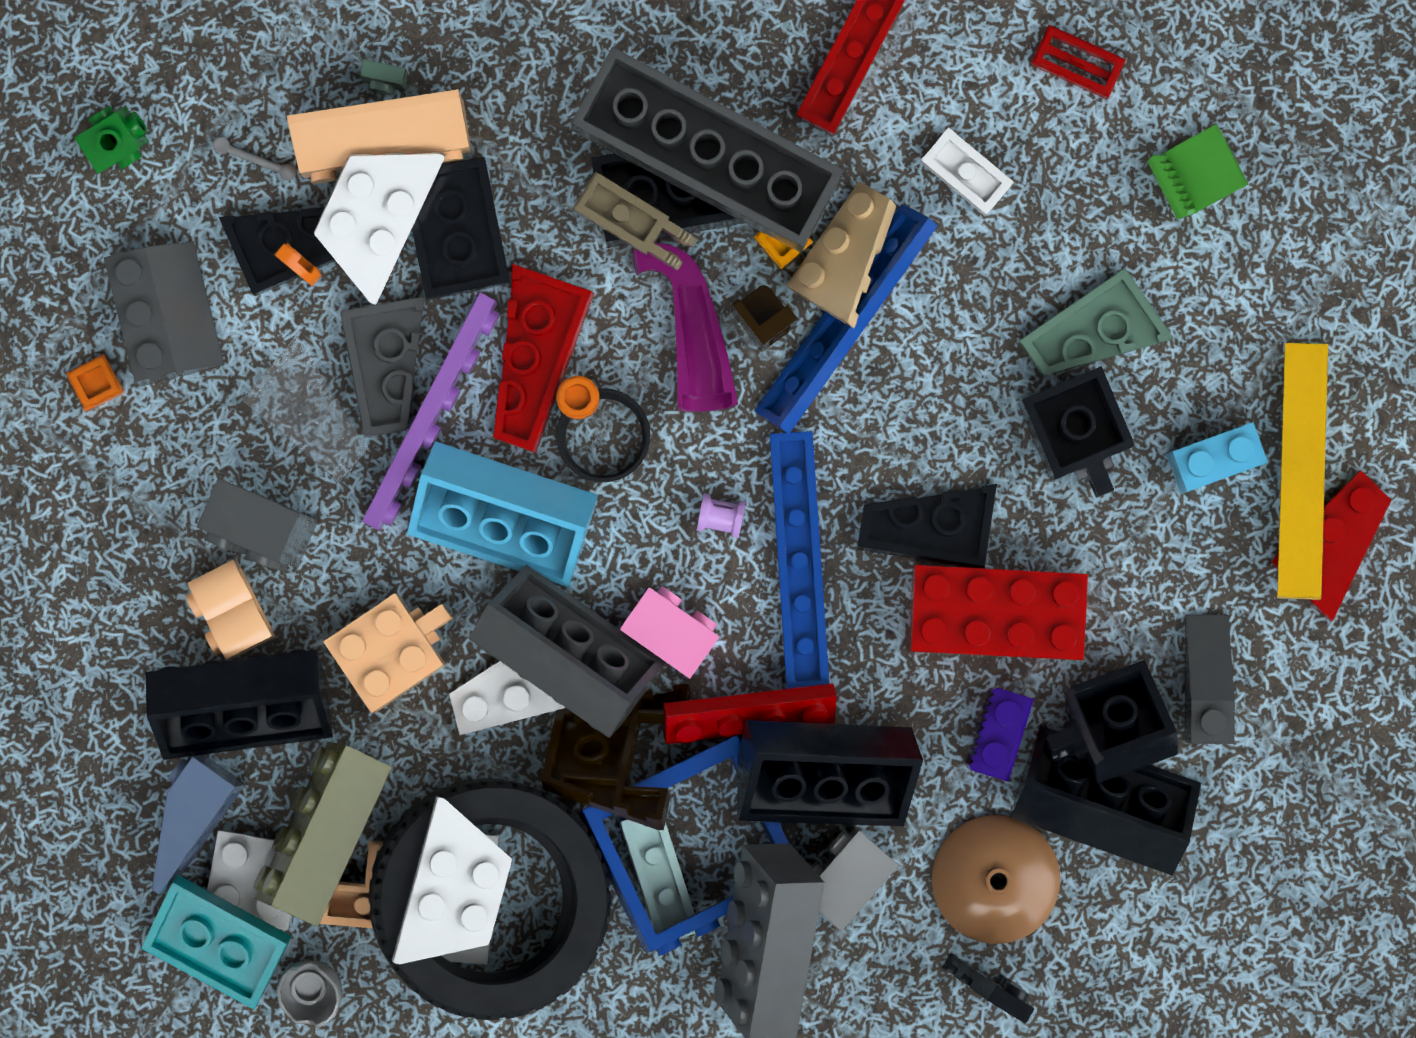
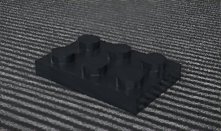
[412,157,511,301]

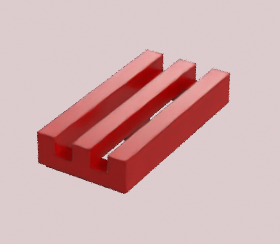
[1030,25,1126,100]

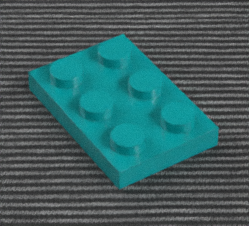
[141,875,292,1010]

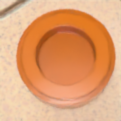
[556,376,600,420]

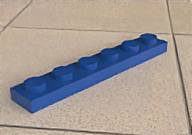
[754,204,938,434]
[770,431,830,689]

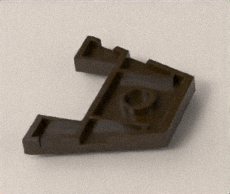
[541,684,691,830]

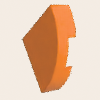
[275,243,322,287]

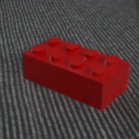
[908,565,1088,661]

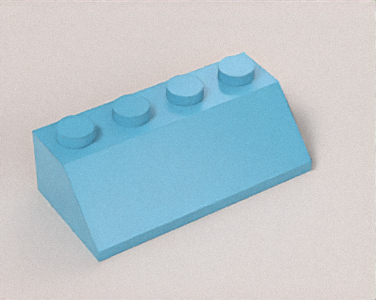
[407,441,598,588]

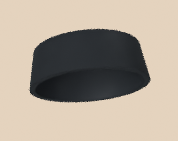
[556,388,650,482]

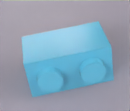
[1166,422,1268,494]

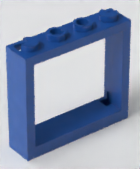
[577,735,789,956]

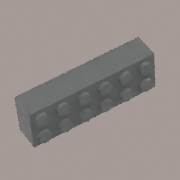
[571,47,844,253]

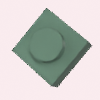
[360,59,409,95]

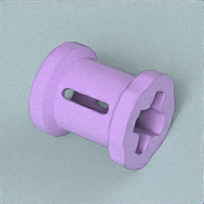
[696,493,746,538]

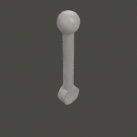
[213,137,296,181]

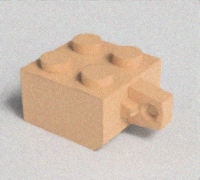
[323,593,453,713]

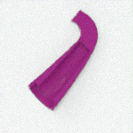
[632,243,738,412]

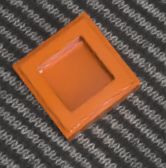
[66,354,125,412]

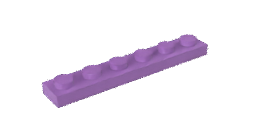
[362,292,500,531]

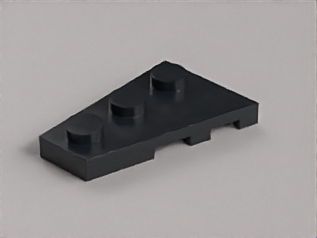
[857,484,997,569]

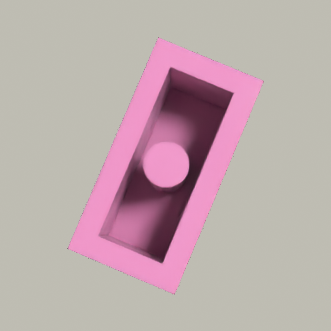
[620,585,720,679]

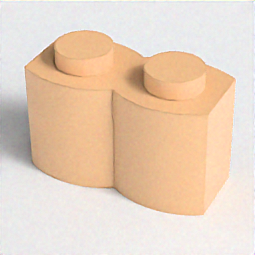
[186,560,276,660]

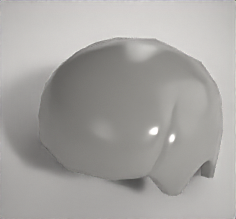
[276,960,343,1028]

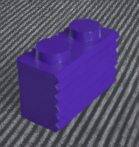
[965,687,1034,782]

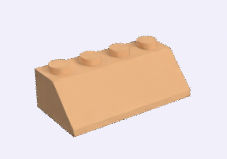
[287,89,472,184]

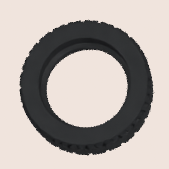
[369,778,611,1020]

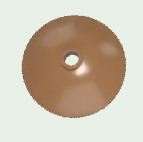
[931,815,1060,944]

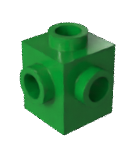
[74,105,149,174]

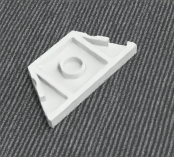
[314,151,445,305]
[392,796,512,964]

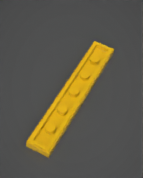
[1277,343,1328,600]

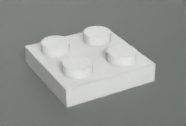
[207,830,291,930]

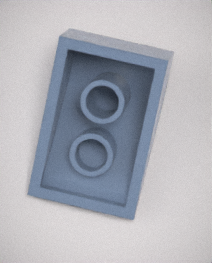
[152,755,246,894]

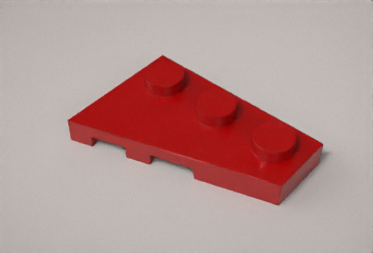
[1269,470,1391,622]

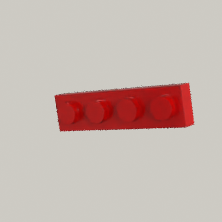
[796,0,906,136]
[663,683,837,744]

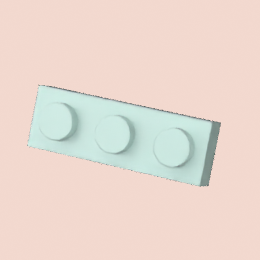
[619,819,695,939]

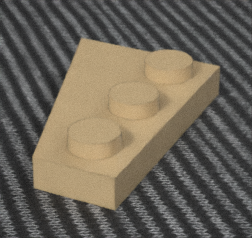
[786,181,896,329]

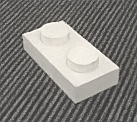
[920,127,1014,217]

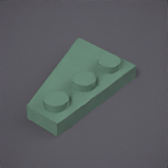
[1019,268,1174,377]

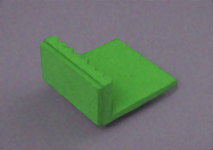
[1147,124,1249,220]

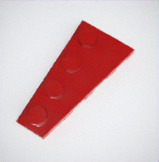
[493,264,594,453]

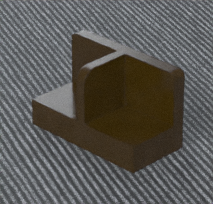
[731,285,798,352]

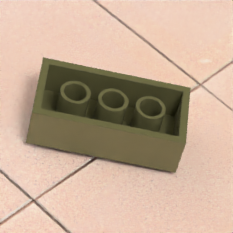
[254,742,392,927]

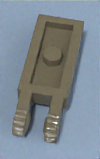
[573,172,697,270]

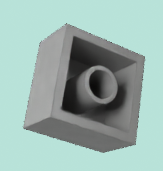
[810,827,899,931]

